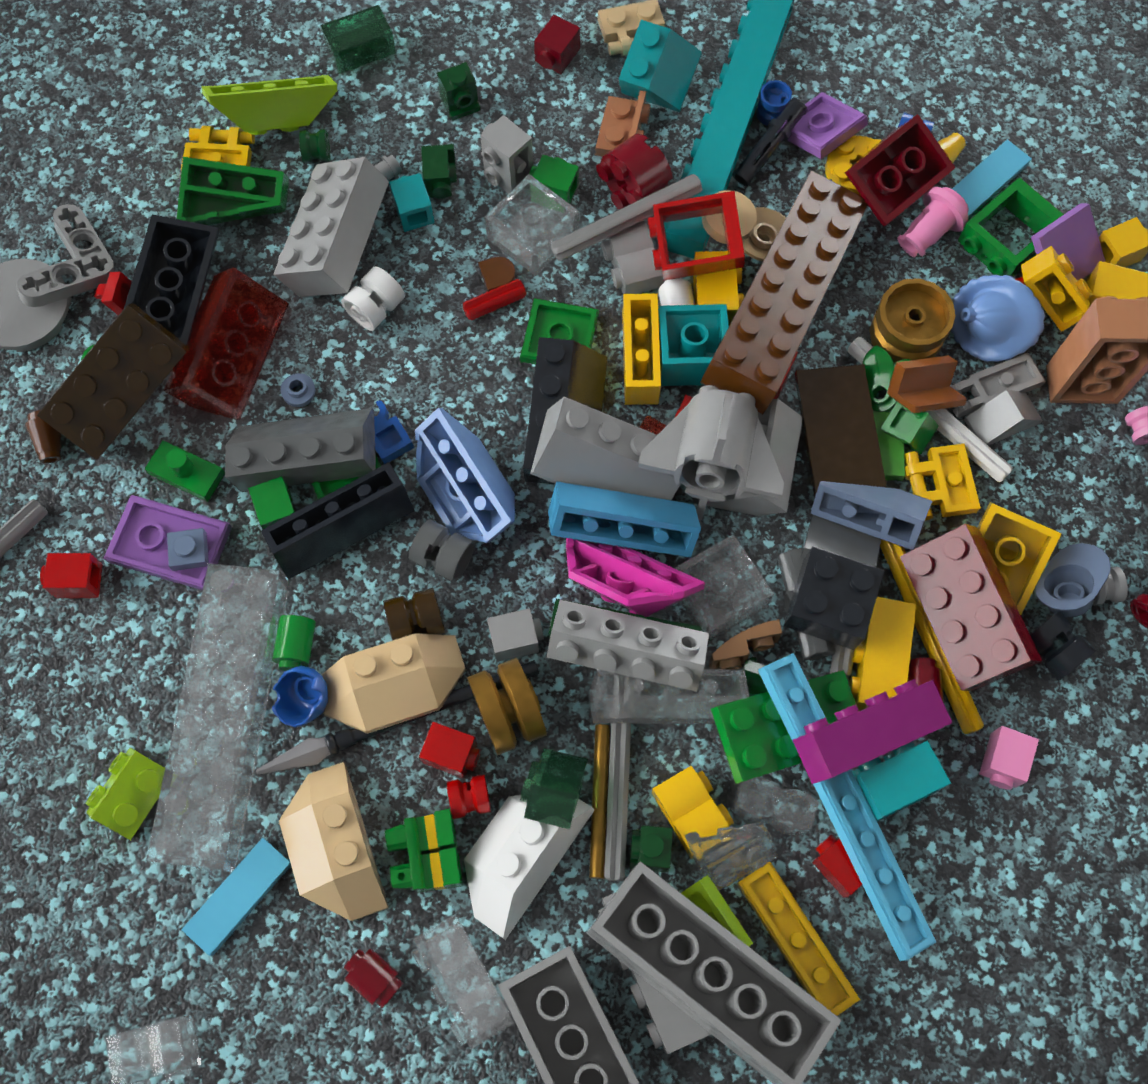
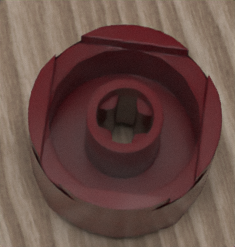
[596,134,673,210]

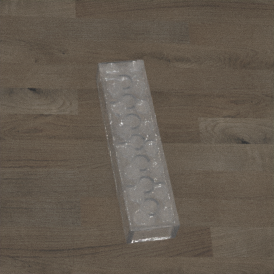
[146,563,289,874]

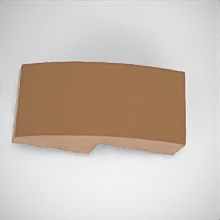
[709,619,782,673]

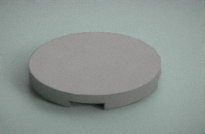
[0,259,71,352]

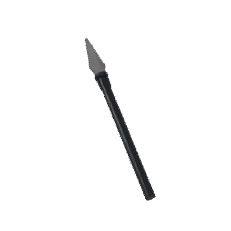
[256,660,539,774]

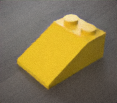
[978,502,1062,615]

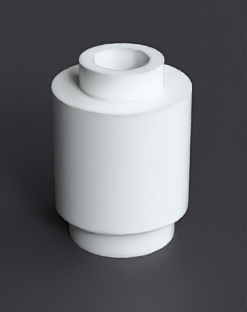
[658,278,695,306]

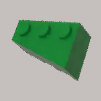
[176,157,289,225]

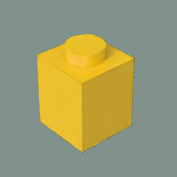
[1099,217,1148,267]

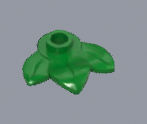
[862,346,910,412]

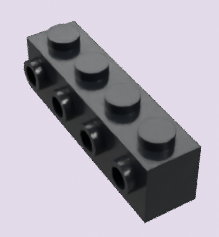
[261,462,415,580]

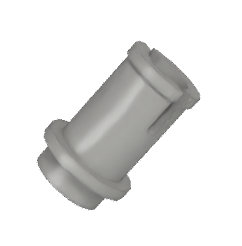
[375,155,402,181]

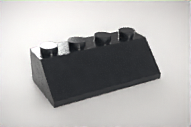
[124,214,220,346]
[523,337,608,484]

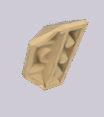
[322,633,466,734]
[279,762,389,921]

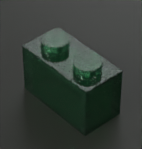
[321,4,396,74]
[520,748,588,829]

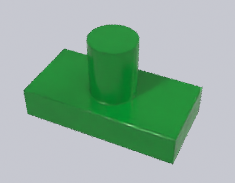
[145,440,225,502]

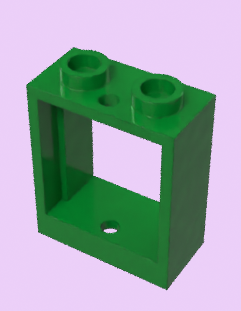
[958,177,1064,277]

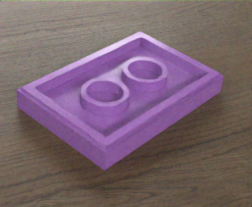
[103,495,232,591]

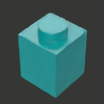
[389,173,435,232]

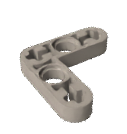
[17,204,114,307]

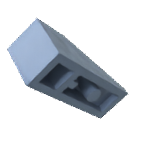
[810,481,932,550]

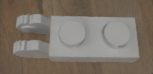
[951,353,1045,418]

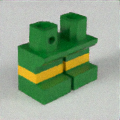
[385,809,463,893]

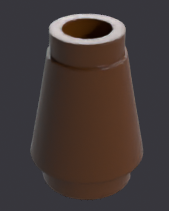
[25,410,61,463]

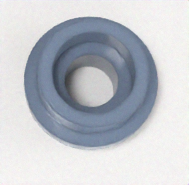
[280,373,316,407]

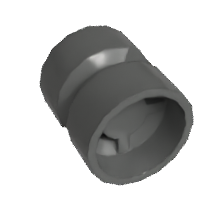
[408,519,475,583]

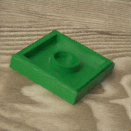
[520,298,599,365]

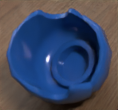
[272,666,328,728]

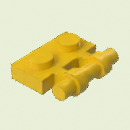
[181,125,255,171]
[904,443,981,521]

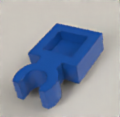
[374,400,415,464]

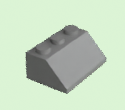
[706,399,803,516]

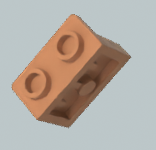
[595,90,651,157]

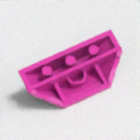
[566,538,705,617]

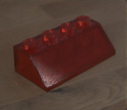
[163,267,289,420]

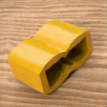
[652,766,734,859]

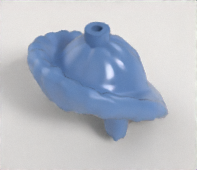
[951,274,1045,362]

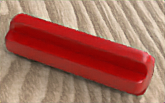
[463,279,526,320]

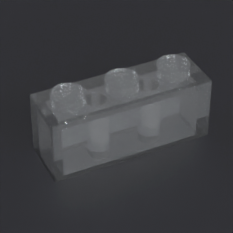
[412,914,515,1050]

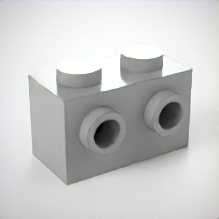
[480,115,533,196]

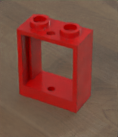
[648,191,745,281]

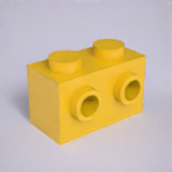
[1021,246,1092,332]

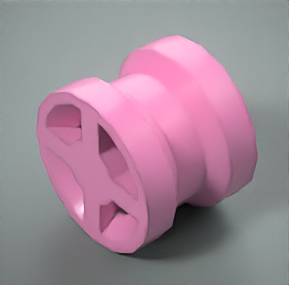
[1125,406,1148,445]

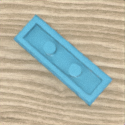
[952,139,1032,219]
[181,837,291,956]

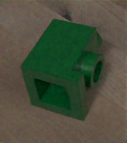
[437,62,481,121]
[421,144,457,199]
[629,826,673,873]

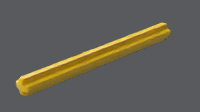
[880,539,984,734]

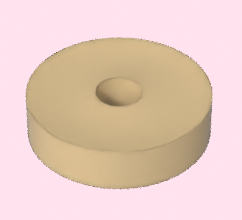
[702,190,757,244]

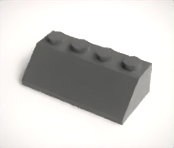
[225,408,376,492]

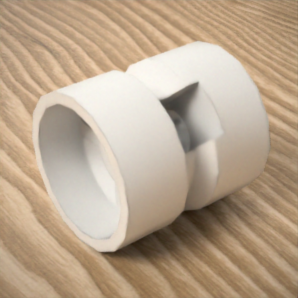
[341,267,405,331]

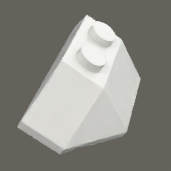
[464,789,595,940]

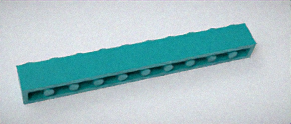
[664,0,794,259]

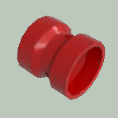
[447,774,491,819]

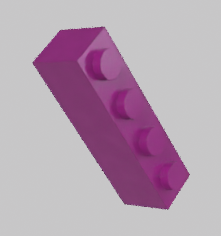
[793,679,953,784]

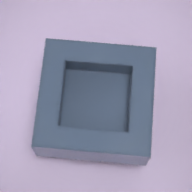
[167,528,209,571]

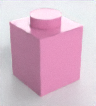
[979,726,1039,790]

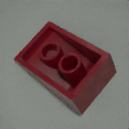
[844,114,956,227]

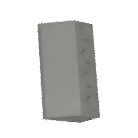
[530,397,681,500]

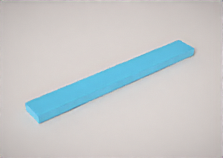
[758,653,936,961]

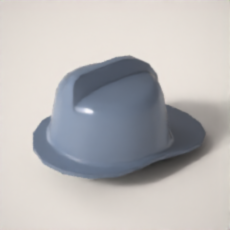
[1035,543,1111,618]

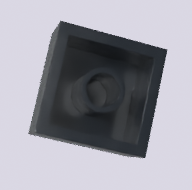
[783,546,884,650]

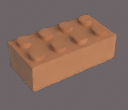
[1046,296,1148,404]

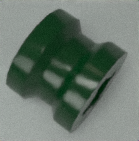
[299,129,331,164]

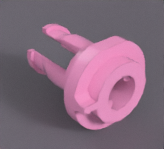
[897,187,969,258]

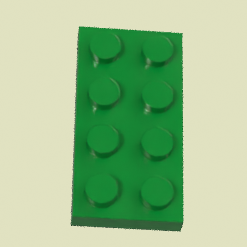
[711,670,856,784]

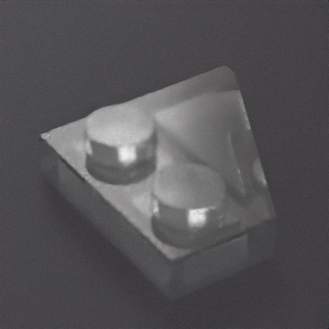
[685,822,777,891]

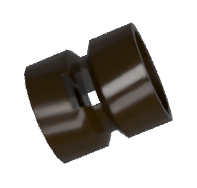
[383,588,445,640]

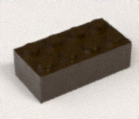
[37,303,190,460]

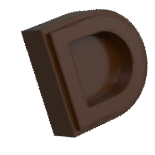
[478,257,516,292]

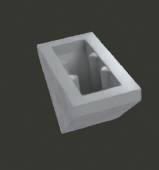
[965,390,1043,446]

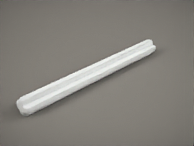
[848,337,1013,482]

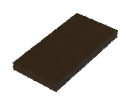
[794,364,887,498]

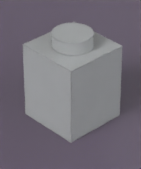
[487,608,544,662]

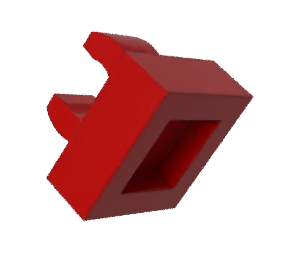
[94,271,132,315]

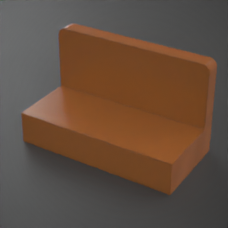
[887,355,967,413]

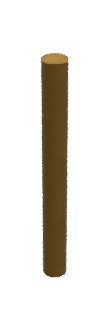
[589,724,610,879]

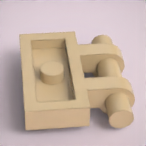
[598,0,665,57]

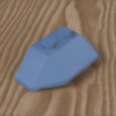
[415,408,515,543]

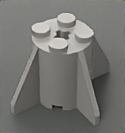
[638,385,784,520]

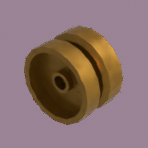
[869,278,956,363]
[467,658,547,755]

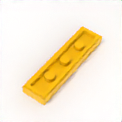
[737,862,860,1016]

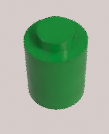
[272,615,316,671]

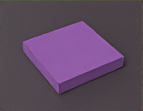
[777,92,868,159]
[1031,203,1105,281]

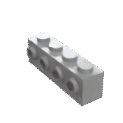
[546,600,709,692]

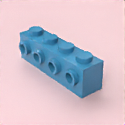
[548,481,701,558]

